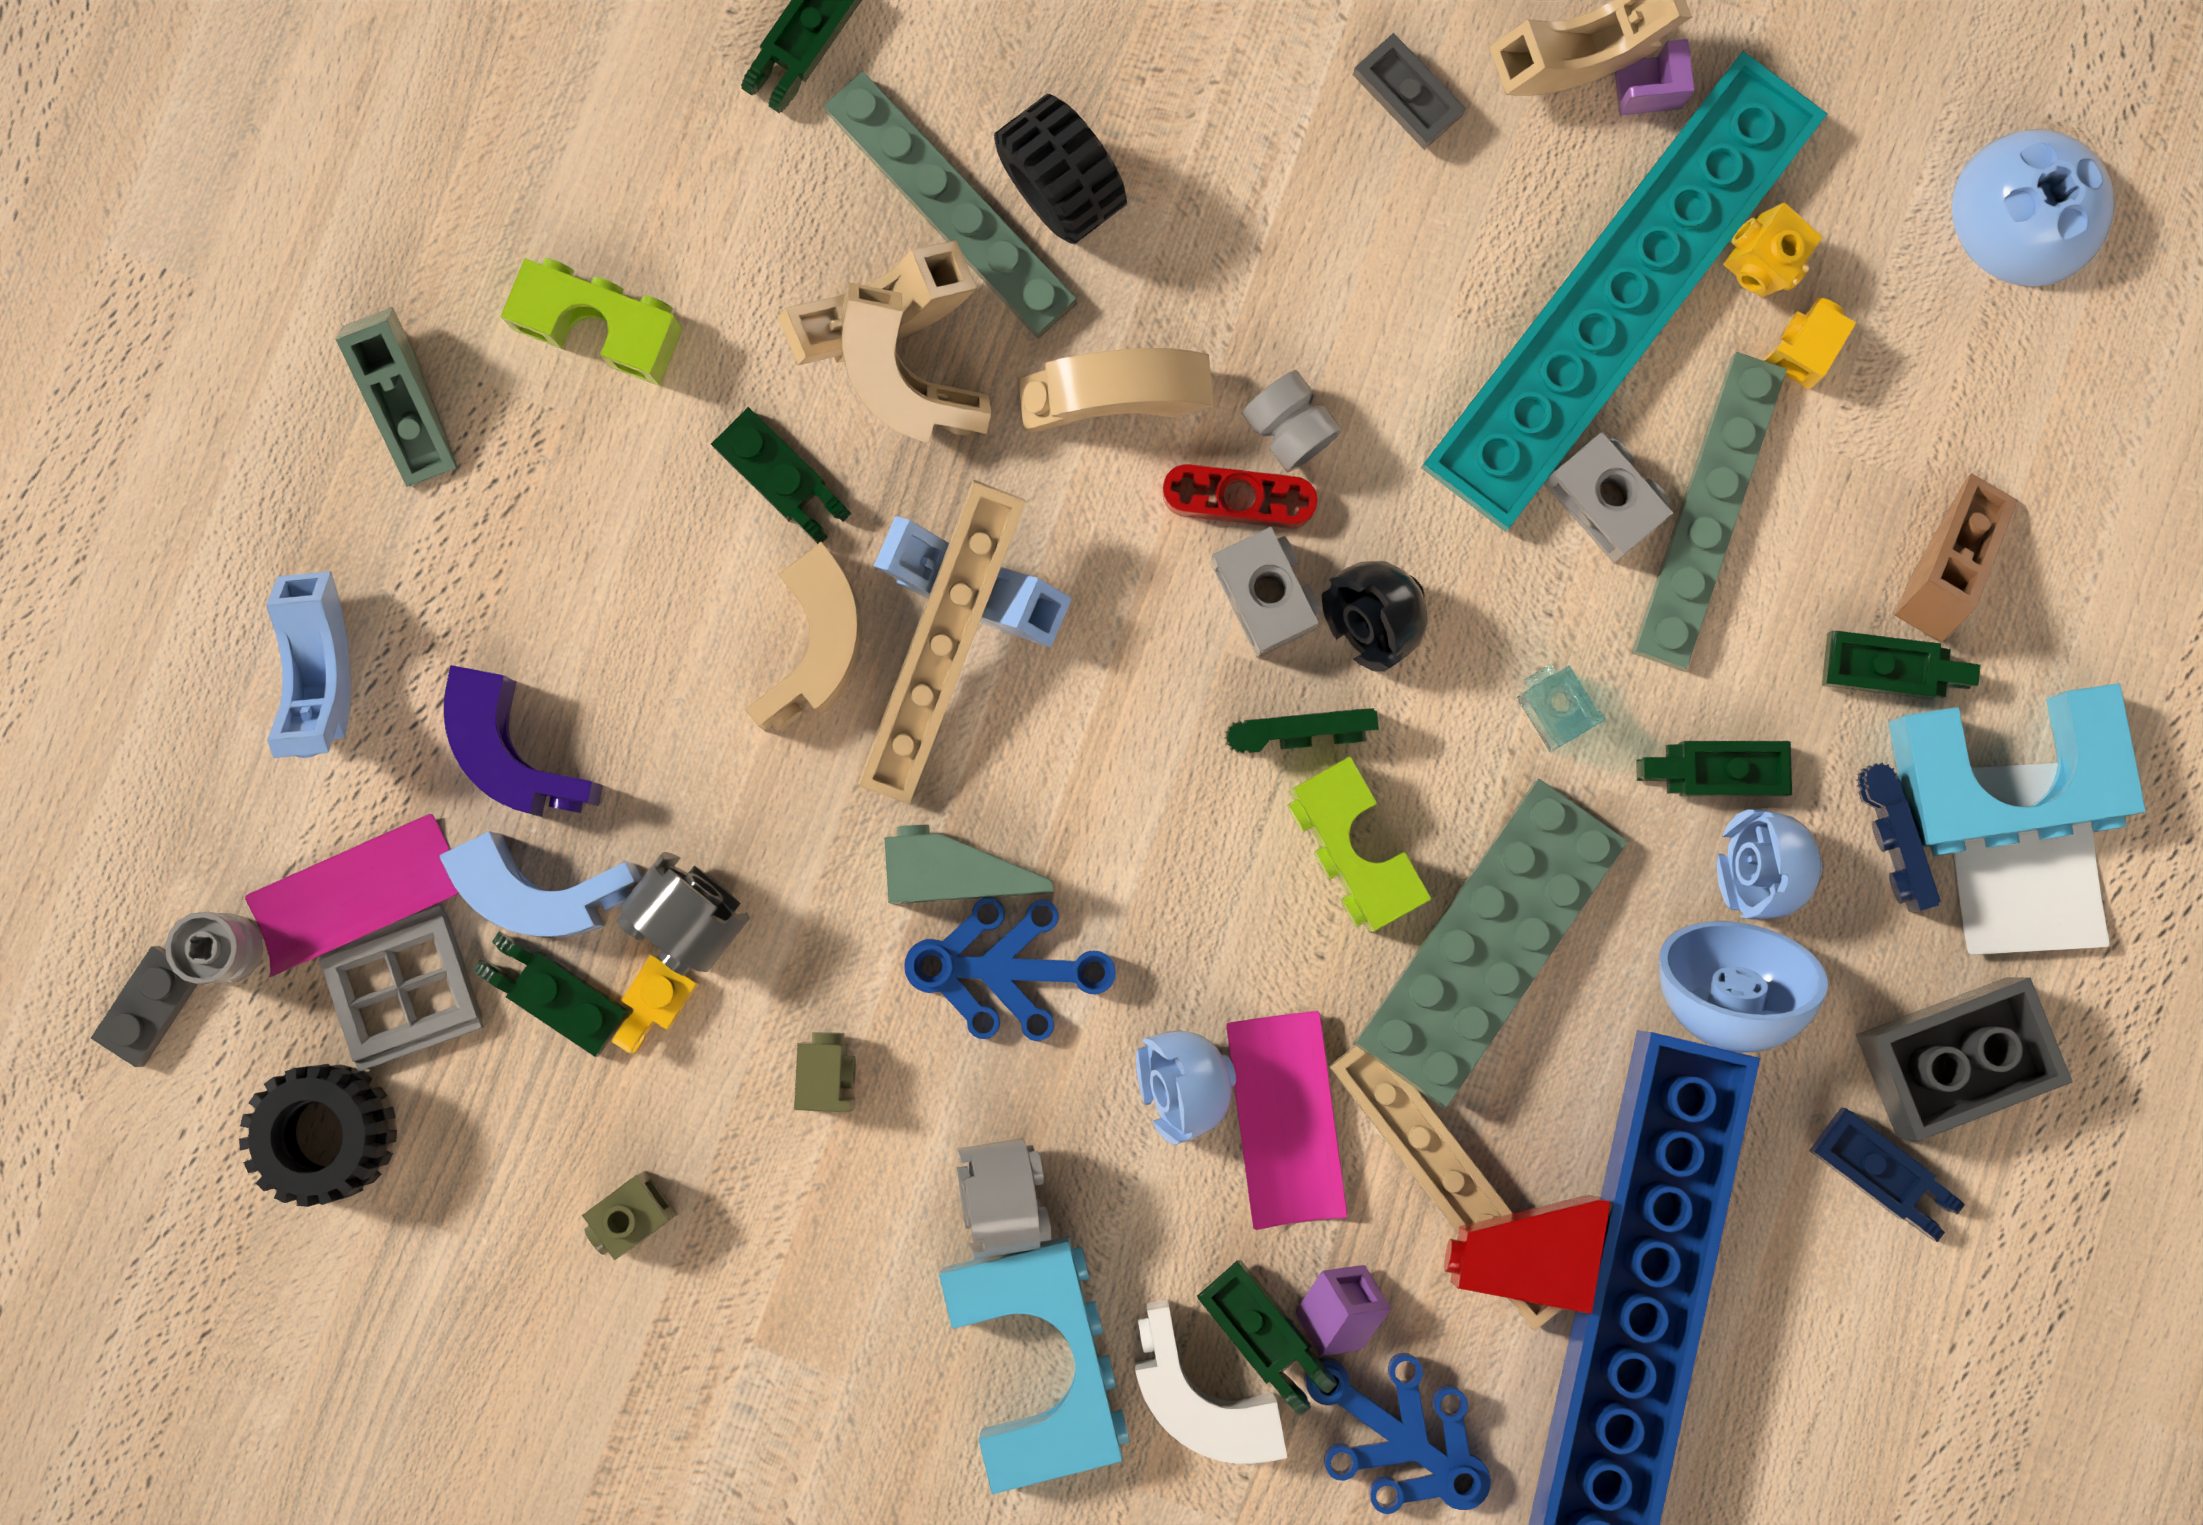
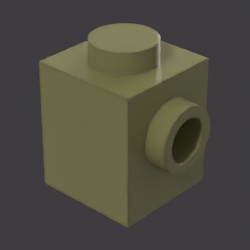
[582,1171,678,1260]

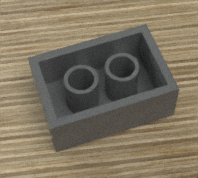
[1856,977,2073,1142]

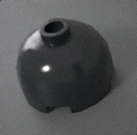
[1321,561,1428,672]

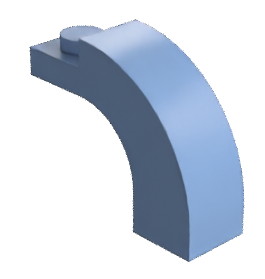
[874,516,1072,647]
[266,571,351,758]
[439,831,642,937]

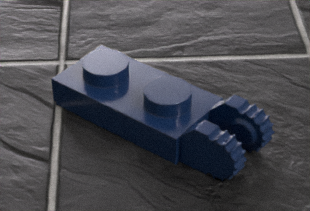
[1856,762,1941,912]
[1809,1107,1965,1242]

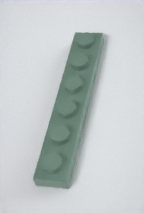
[824,71,1077,339]
[1632,352,1787,671]

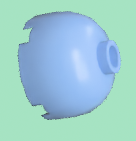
[1716,809,1823,920]
[1136,1030,1236,1145]

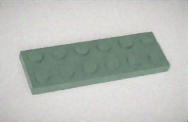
[1353,779,1628,1108]

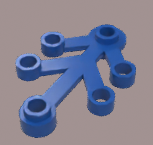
[904,898,1116,1041]
[1304,1352,1491,1514]

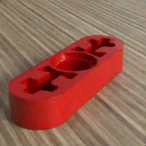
[1162,464,1318,529]

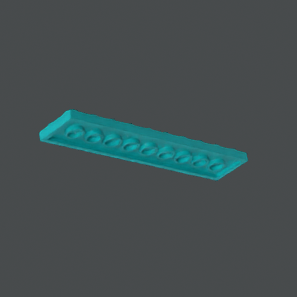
[1421,51,1828,532]

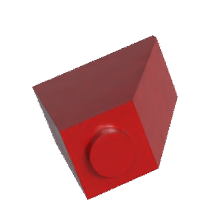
[1444,1195,1610,1314]

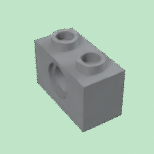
[1544,432,1673,563]
[1210,527,1322,658]

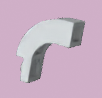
[1135,1299,1287,1464]

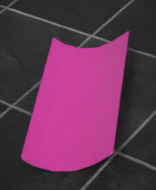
[245,814,459,977]
[1226,1011,1347,1230]

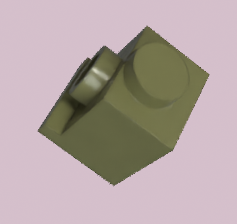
[794,1032,856,1112]

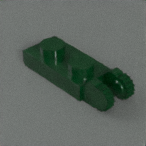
[741,0,862,114]
[711,407,852,544]
[1224,708,1379,754]
[473,931,629,1057]
[1197,1260,1337,1416]

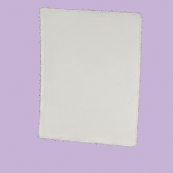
[1954,763,2110,955]

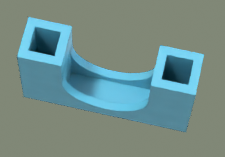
[1888,683,2146,856]
[939,1236,1130,1494]

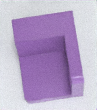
[1615,39,1695,115]
[1296,1265,1392,1357]

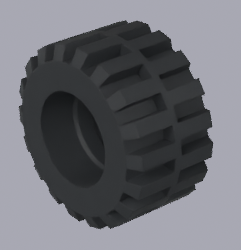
[994,94,1127,244]
[239,1064,397,1207]

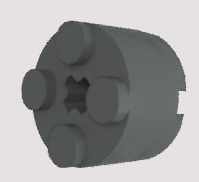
[617,852,750,976]

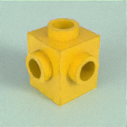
[1723,202,1823,298]

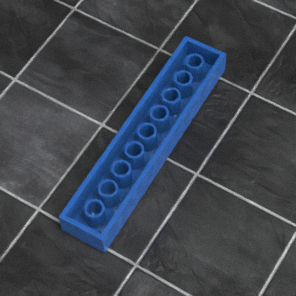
[1528,1030,1760,1525]

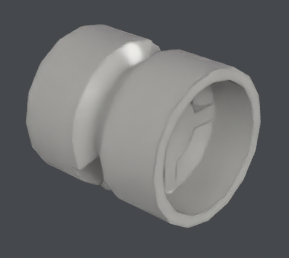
[1242,370,1343,473]
[165,912,263,984]

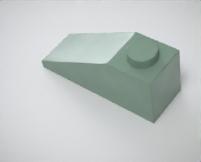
[335,307,457,487]
[884,825,1054,904]

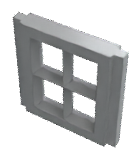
[319,905,484,1072]

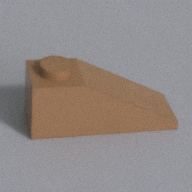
[1894,473,2018,643]

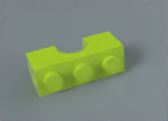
[500,258,683,386]
[1287,756,1431,932]

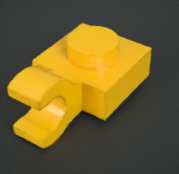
[611,954,699,1054]

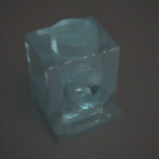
[1516,663,1606,752]

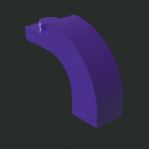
[443,665,603,817]

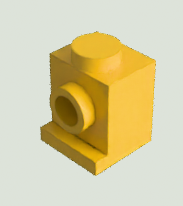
[1764,298,1856,389]

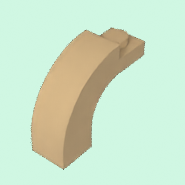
[1489,0,1692,96]
[778,240,977,366]
[842,282,992,443]
[1018,348,1215,433]
[745,542,862,732]

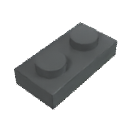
[1353,33,1466,150]
[91,946,198,1067]

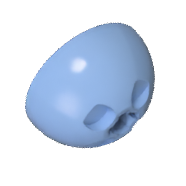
[1952,129,2114,286]
[1658,921,1828,1052]

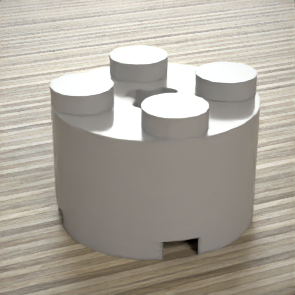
[956,1138,1051,1260]

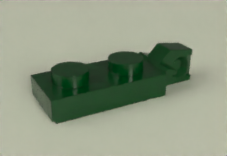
[1822,631,1981,699]
[1636,741,1792,796]

